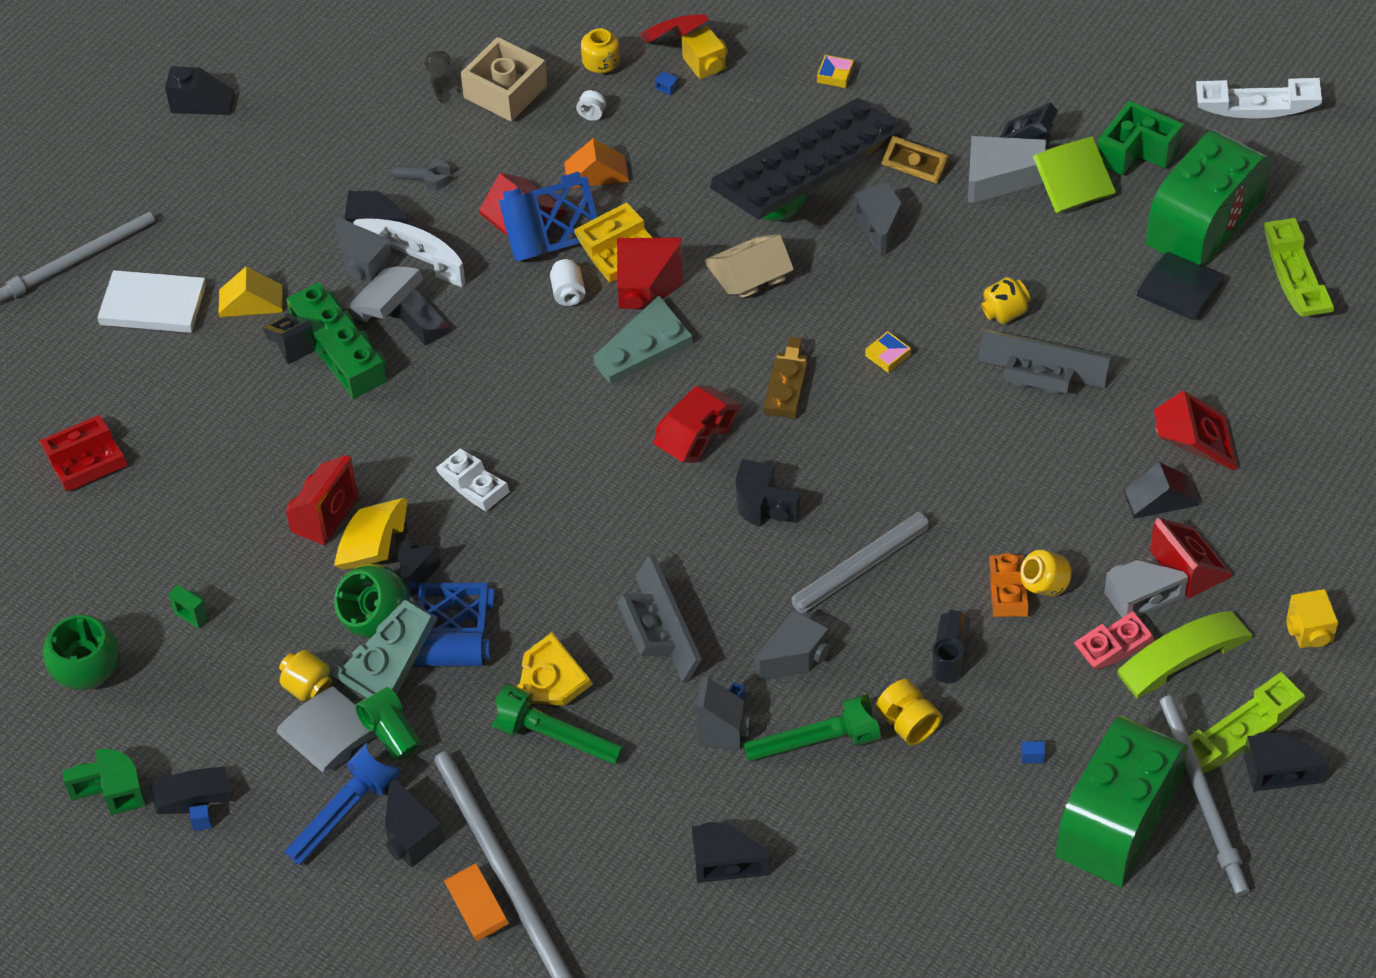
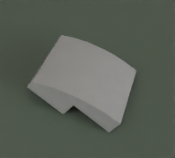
[342,267,424,322]
[277,686,377,773]

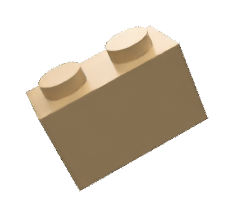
[704,234,794,298]

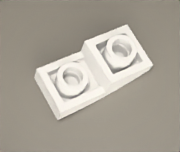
[436,449,510,511]

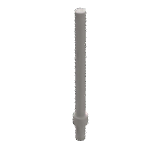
[0,212,155,302]
[1159,695,1250,896]

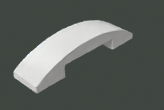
[1196,78,1322,119]
[353,219,465,287]

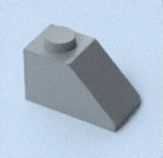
[1104,560,1188,618]

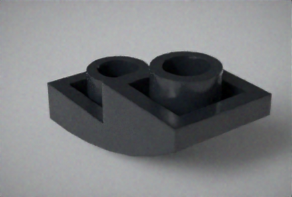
[150,767,232,814]

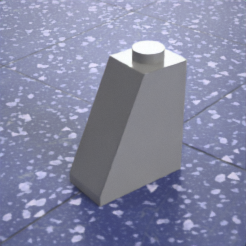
[968,136,1046,203]

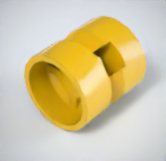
[876,679,942,746]

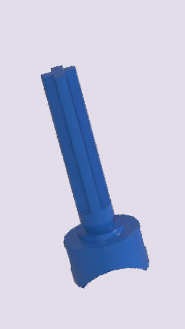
[284,743,401,866]

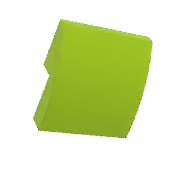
[1033,136,1116,213]

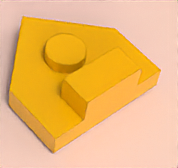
[517,632,593,706]

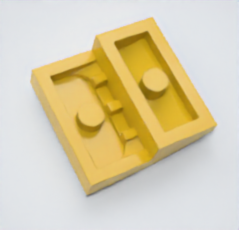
[574,202,653,283]
[334,498,408,570]

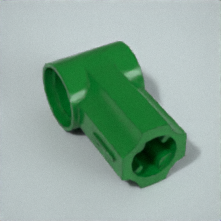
[355,687,422,761]

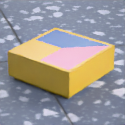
[817,55,854,88]
[865,331,911,373]

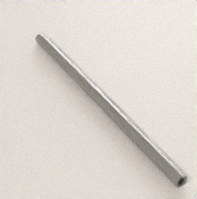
[434,751,573,978]

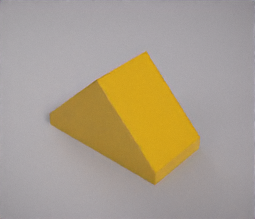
[219,266,283,317]

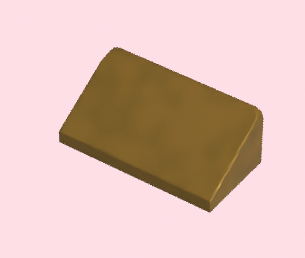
[881,136,952,185]

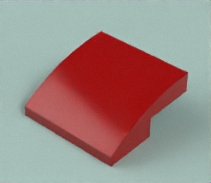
[639,14,709,43]
[39,415,127,492]

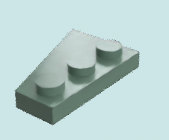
[593,296,693,385]
[331,600,438,698]

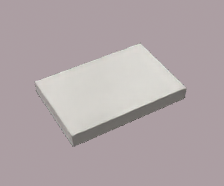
[97,270,206,333]

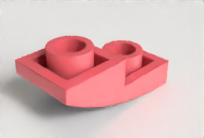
[1074,611,1154,670]

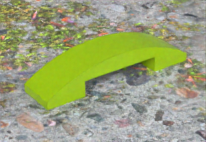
[1264,218,1334,317]
[1117,611,1253,699]
[1189,672,1305,774]

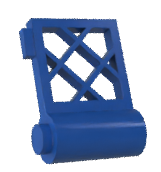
[498,172,598,261]
[413,583,495,667]

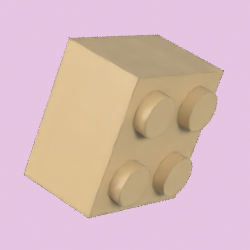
[461,37,548,122]

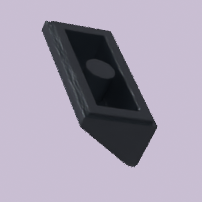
[393,290,452,346]

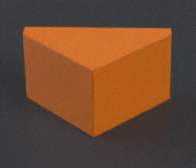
[564,138,629,189]

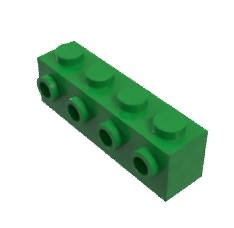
[286,282,387,399]

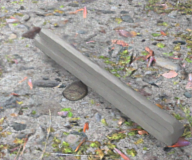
[792,512,929,613]

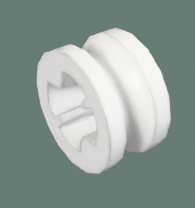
[576,90,606,120]

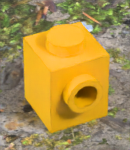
[682,26,728,79]
[1287,589,1338,648]

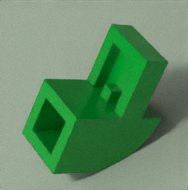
[62,749,146,815]

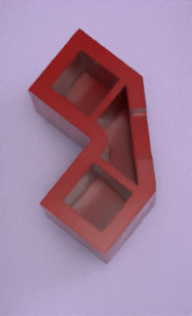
[652,386,741,463]

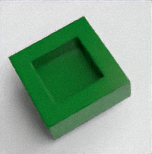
[168,585,208,629]

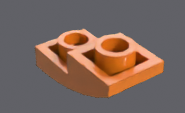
[989,553,1028,617]
[444,863,509,942]

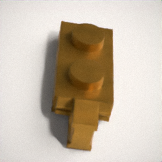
[763,337,807,419]

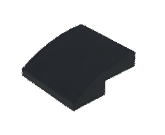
[1136,252,1224,320]

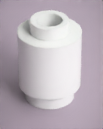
[550,259,585,306]

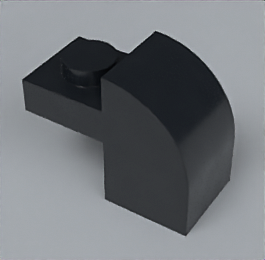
[736,459,800,527]

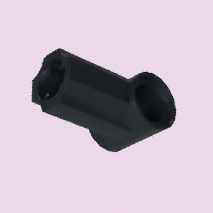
[932,610,970,683]

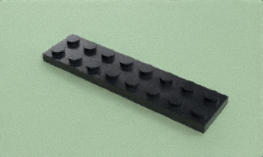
[710,98,905,220]

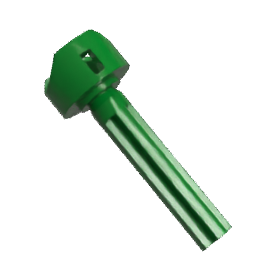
[491,683,624,765]
[743,694,881,761]

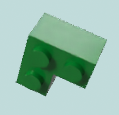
[1098,100,1184,175]

